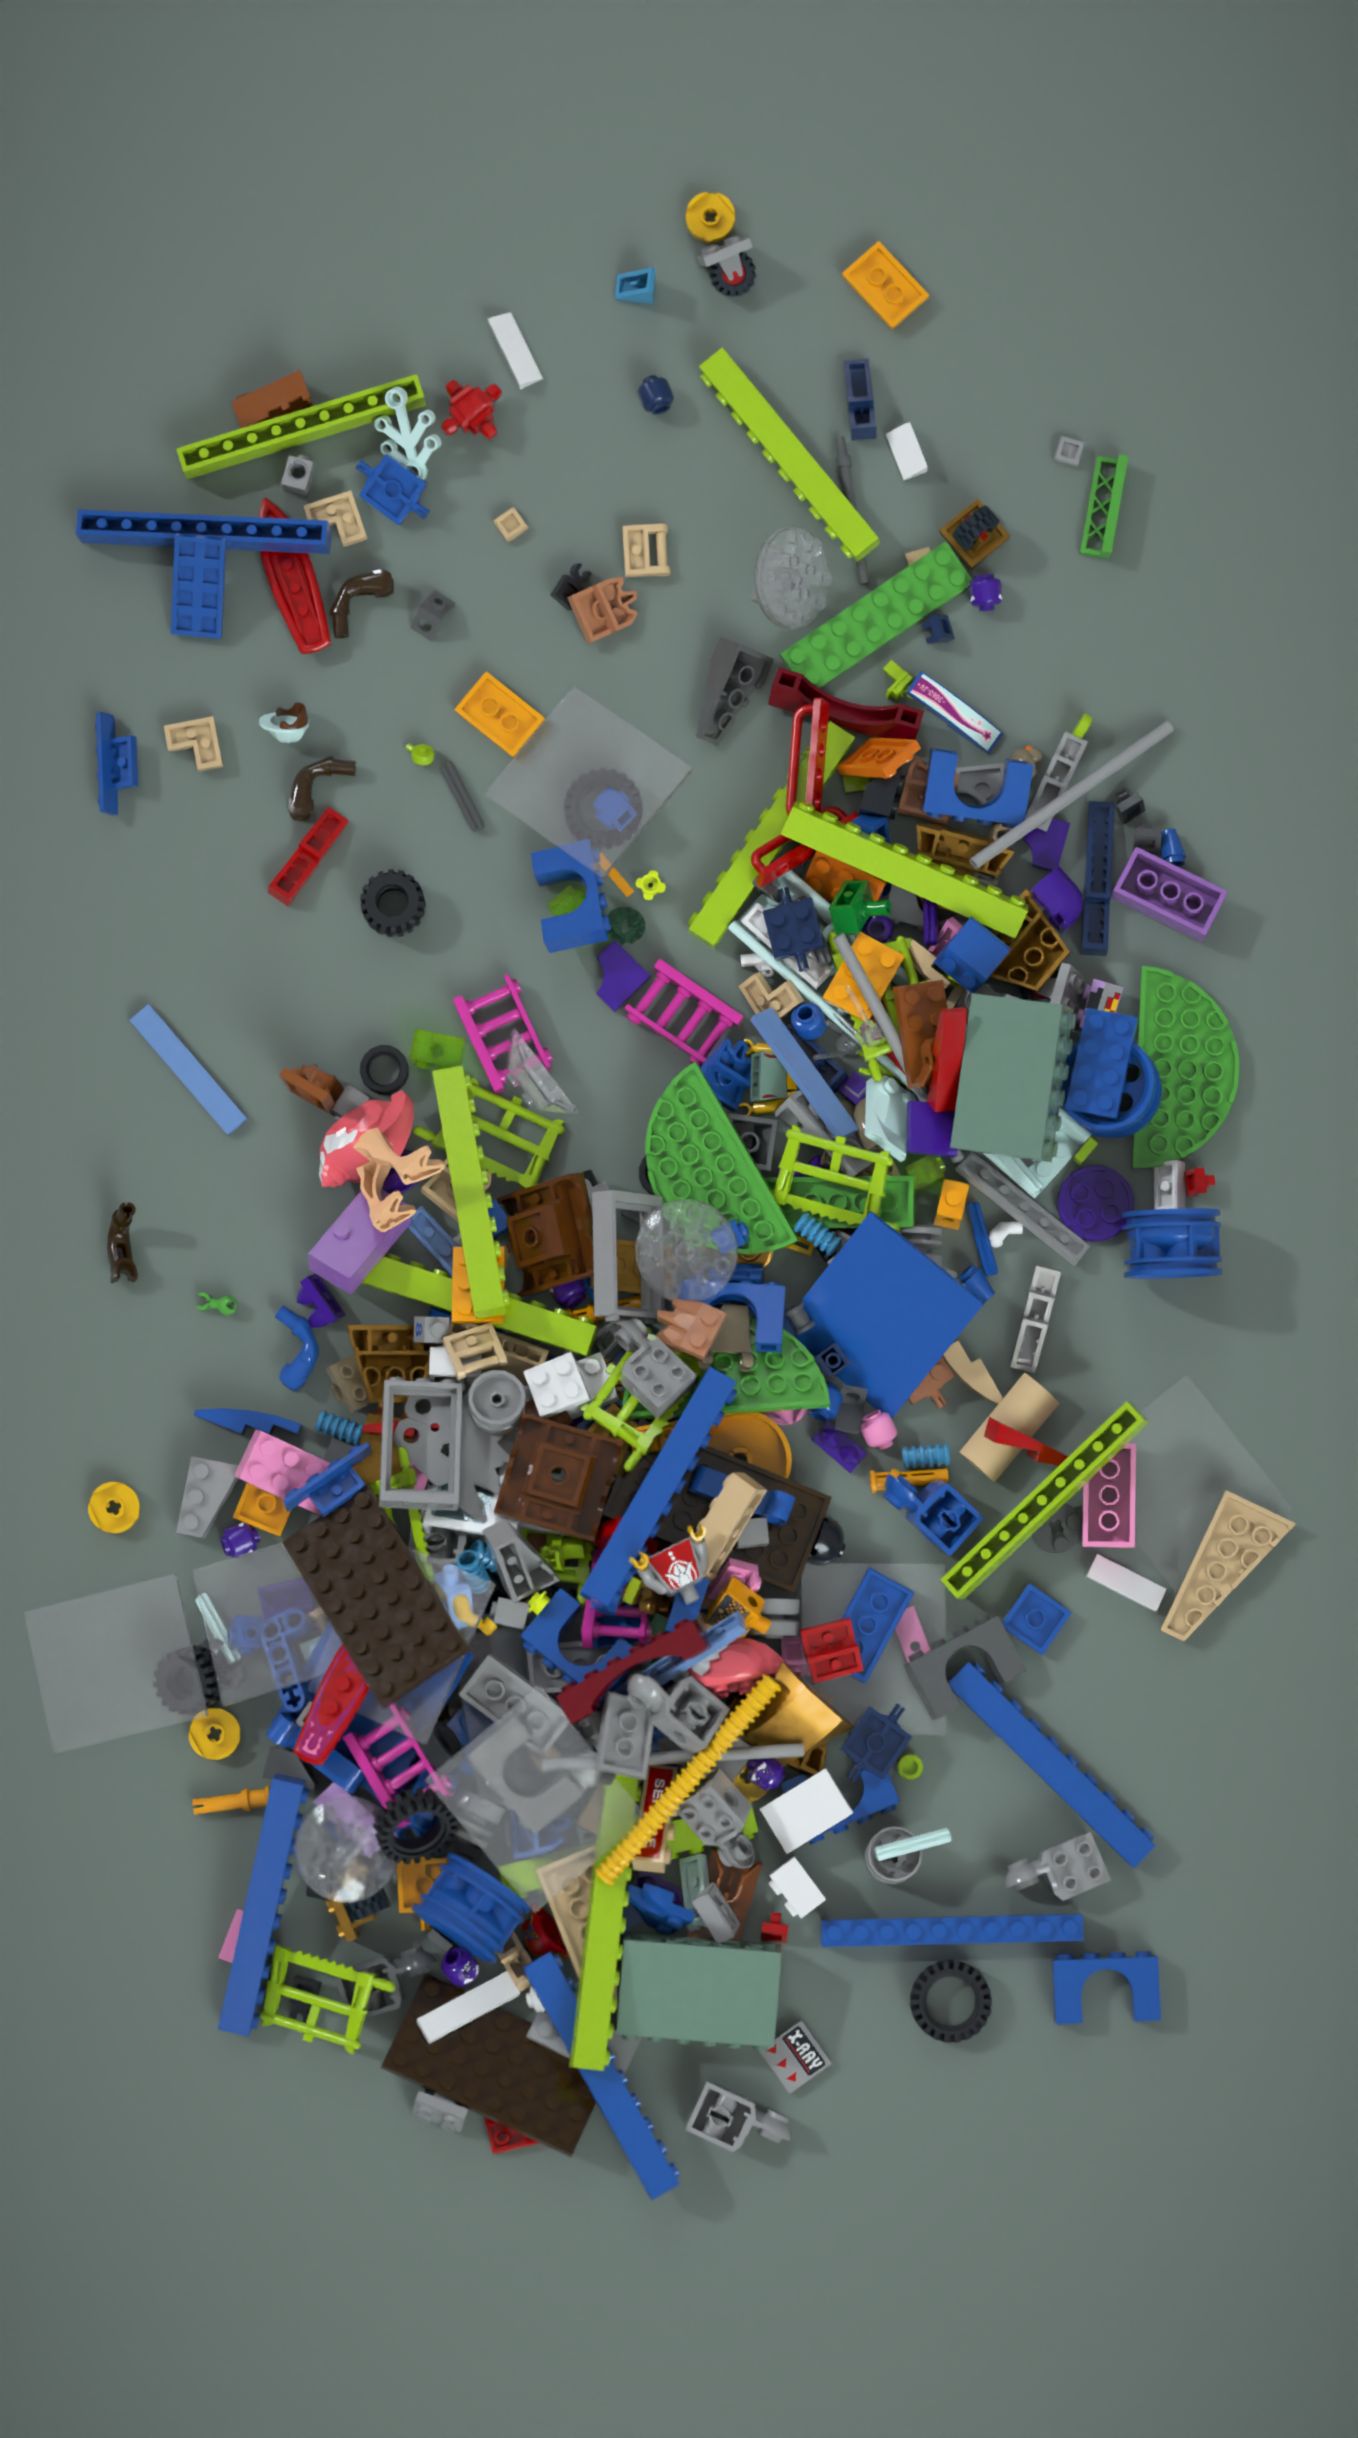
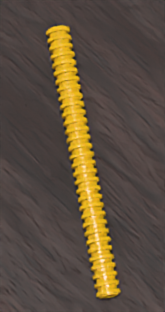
[595,1674,782,1886]

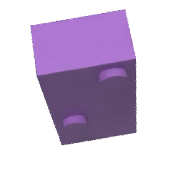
[1112,847,1228,943]
[308,1189,411,1294]

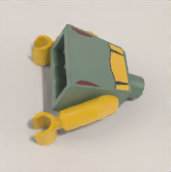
[739,1039,799,1116]

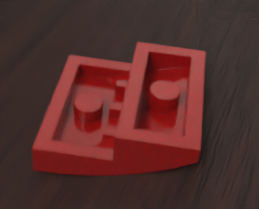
[799,1617,864,1684]

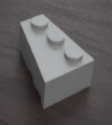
[176,1456,239,1539]
[482,1519,560,1603]

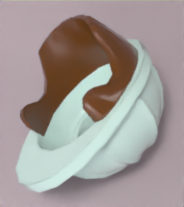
[259,702,310,744]

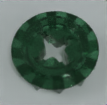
[607,907,646,945]

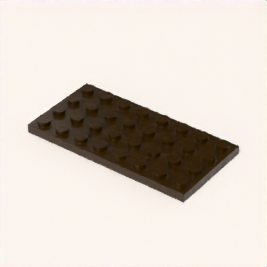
[602,1419,832,1594]
[282,1484,471,1709]
[381,1973,596,2157]

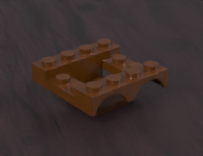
[497,1173,594,1297]
[493,1413,623,1543]

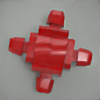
[441,380,502,440]

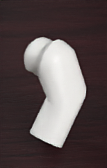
[740,953,775,978]
[989,1222,1023,1248]

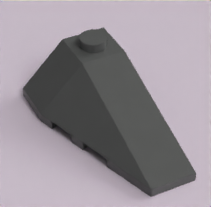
[696,636,774,745]

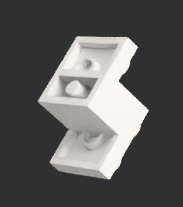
[523,1352,620,1420]

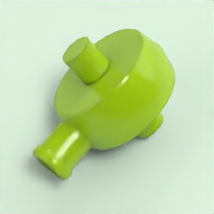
[405,743,435,766]

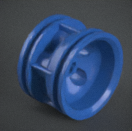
[1062,1041,1162,1139]
[1122,1208,1222,1279]
[411,1853,531,1965]

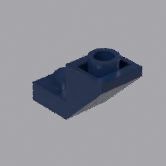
[812,1342,851,1379]

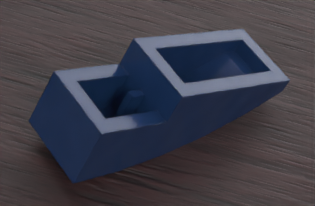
[844,359,876,441]
[786,1022,849,1094]

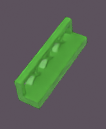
[1080,454,1129,559]

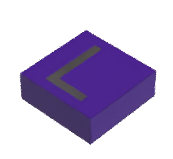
[838,1071,867,1106]

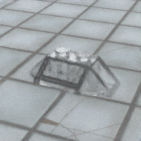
[506,1029,578,1115]

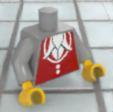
[629,1522,708,1605]

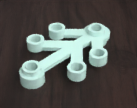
[374,387,441,480]

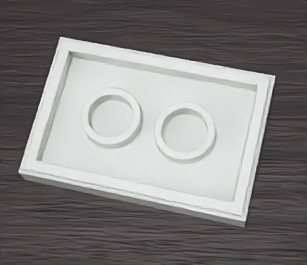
[760,1768,854,1854]

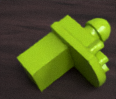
[883,660,914,702]
[540,1536,587,1571]

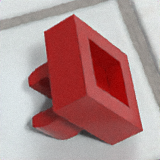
[1184,1167,1216,1197]
[760,1912,788,1943]

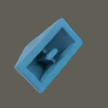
[614,267,656,304]

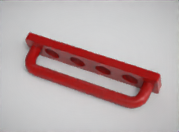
[786,698,830,816]
[751,806,858,888]

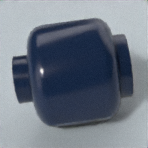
[637,375,674,415]

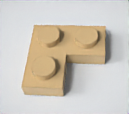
[304,490,367,547]
[164,716,223,772]
[738,971,804,1019]

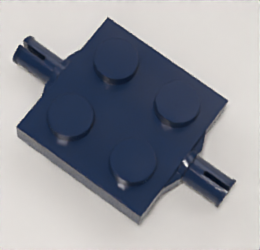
[763,887,825,972]
[839,1703,912,1783]

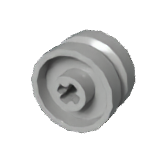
[468,1370,526,1435]
[746,1598,800,1639]

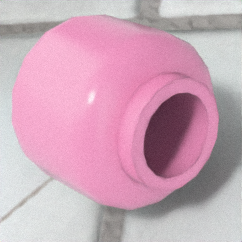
[860,1410,897,1450]

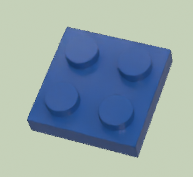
[1002,1583,1072,1655]

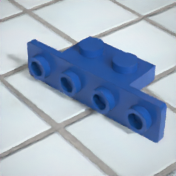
[95,712,138,815]
[283,1442,372,1517]

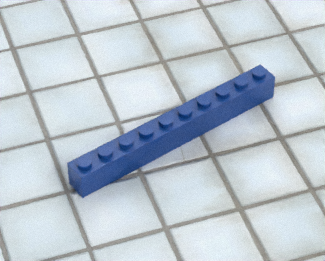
[75,510,332,554]
[580,1366,738,1610]
[948,1662,1156,1868]
[218,1773,309,2036]
[821,1913,1084,1947]
[521,1952,681,2200]

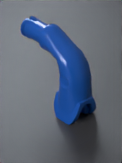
[275,1305,319,1392]

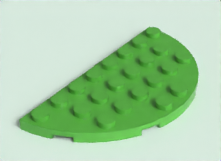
[1132,966,1239,1169]
[645,1062,799,1254]
[622,1316,830,1420]

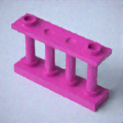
[624,959,743,1068]
[453,974,553,1094]
[581,1549,652,1648]
[343,1704,454,1828]

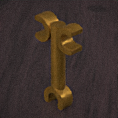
[640,1580,673,1616]

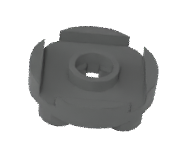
[1032,1503,1082,1553]

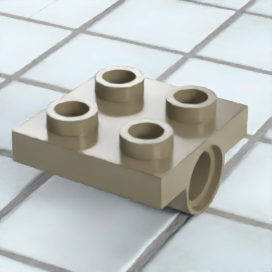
[326,1354,372,1414]

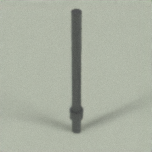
[835,436,870,585]

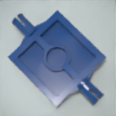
[356,454,430,525]

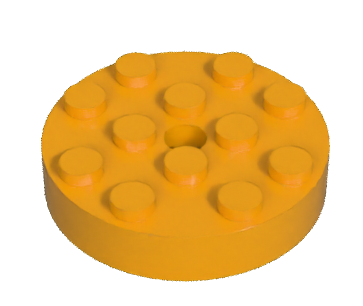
[707,1412,792,1479]

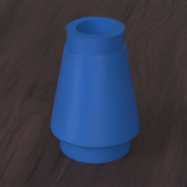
[1161,829,1186,867]
[958,1264,995,1302]

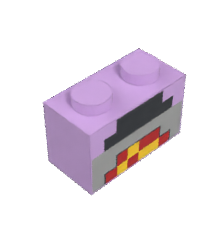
[1076,979,1123,1032]

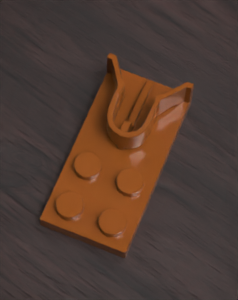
[893,980,947,1089]
[279,1064,345,1116]
[686,1848,763,1941]

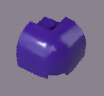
[1030,867,1083,935]

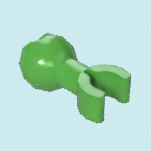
[196,1292,237,1315]

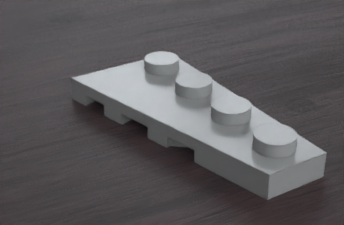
[526,2012,642,2074]

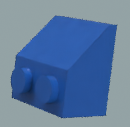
[933,916,1011,994]

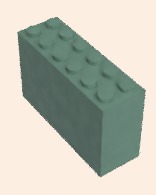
[950,993,1076,1162]
[617,1932,782,2051]

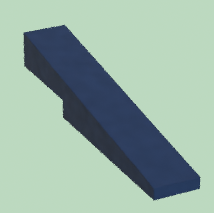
[1081,801,1114,956]

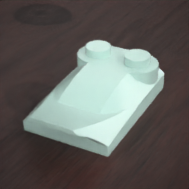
[865,1076,917,1162]

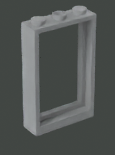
[592,1190,664,1325]
[379,1377,462,1511]

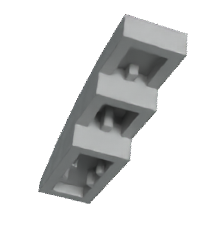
[1025,731,1088,832]
[1010,1264,1061,1373]

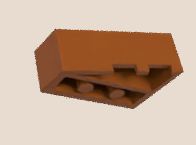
[231,370,313,428]

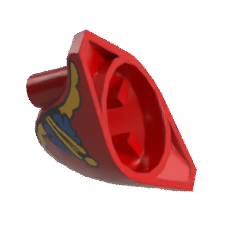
[521,1901,570,1959]

